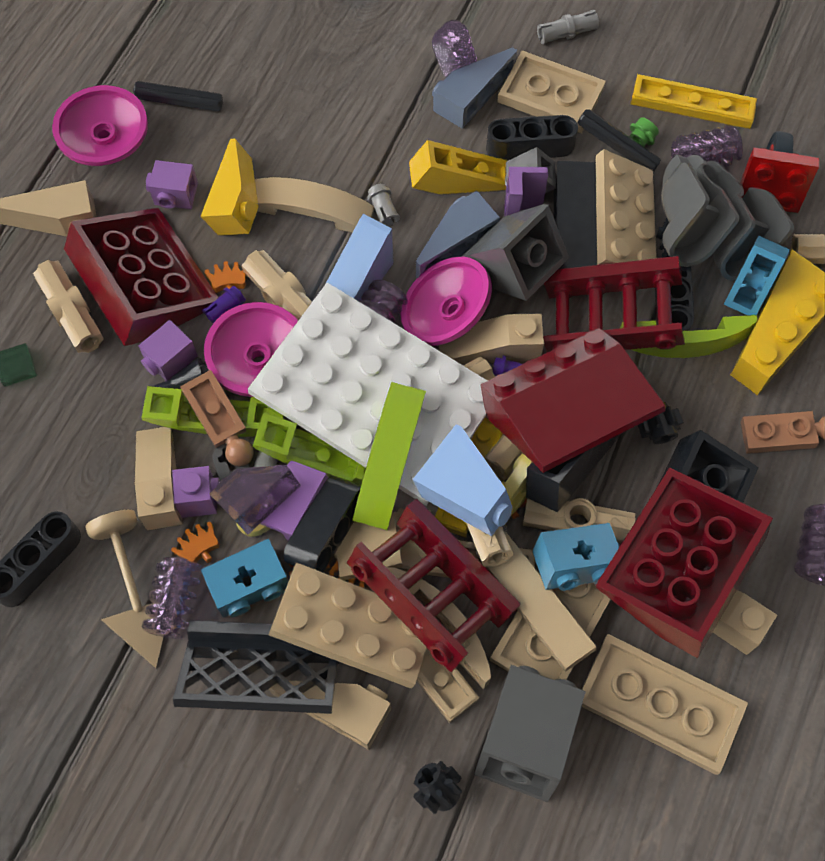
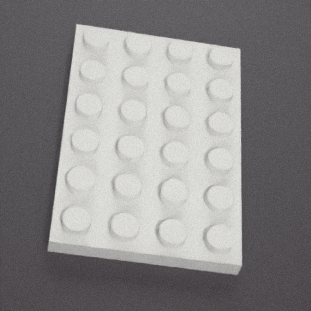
[248,283,487,506]

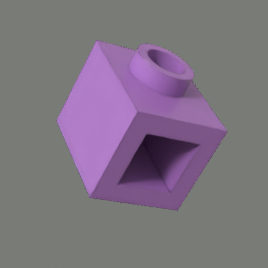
[146,160,198,209]
[138,320,198,381]
[172,466,221,518]

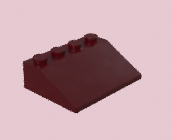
[64,208,219,346]
[480,328,665,473]
[596,467,773,658]

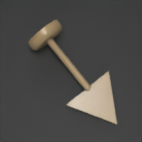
[85,509,173,668]

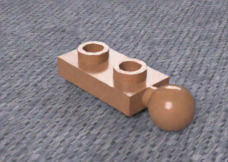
[180,370,254,467]
[741,411,825,453]

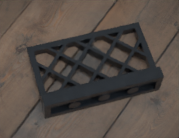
[173,620,339,714]

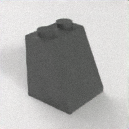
[462,204,569,301]
[474,665,586,802]

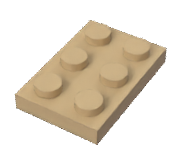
[498,51,606,134]

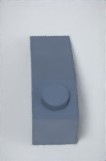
[432,47,517,129]
[416,191,500,279]

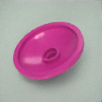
[52,85,148,166]
[401,257,492,346]
[204,302,298,397]

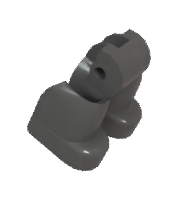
[661,154,794,281]

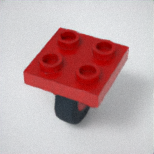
[740,131,819,213]

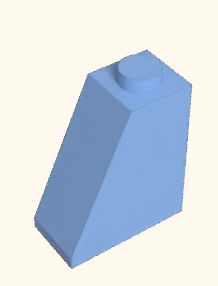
[326,214,393,305]
[413,424,513,537]

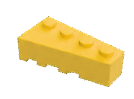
[730,249,825,396]

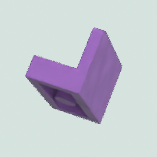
[504,167,548,216]
[257,461,329,541]

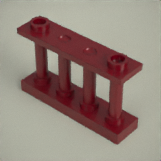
[543,256,685,353]
[347,498,521,672]

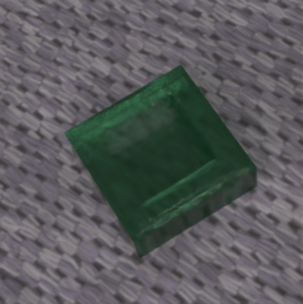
[0,343,37,387]

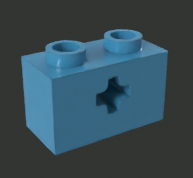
[724,236,790,315]
[532,523,619,591]
[201,538,288,618]

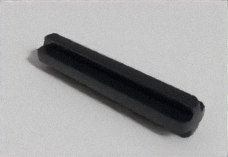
[133,81,223,112]
[577,109,661,172]

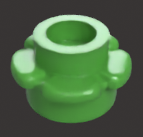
[630,117,659,147]

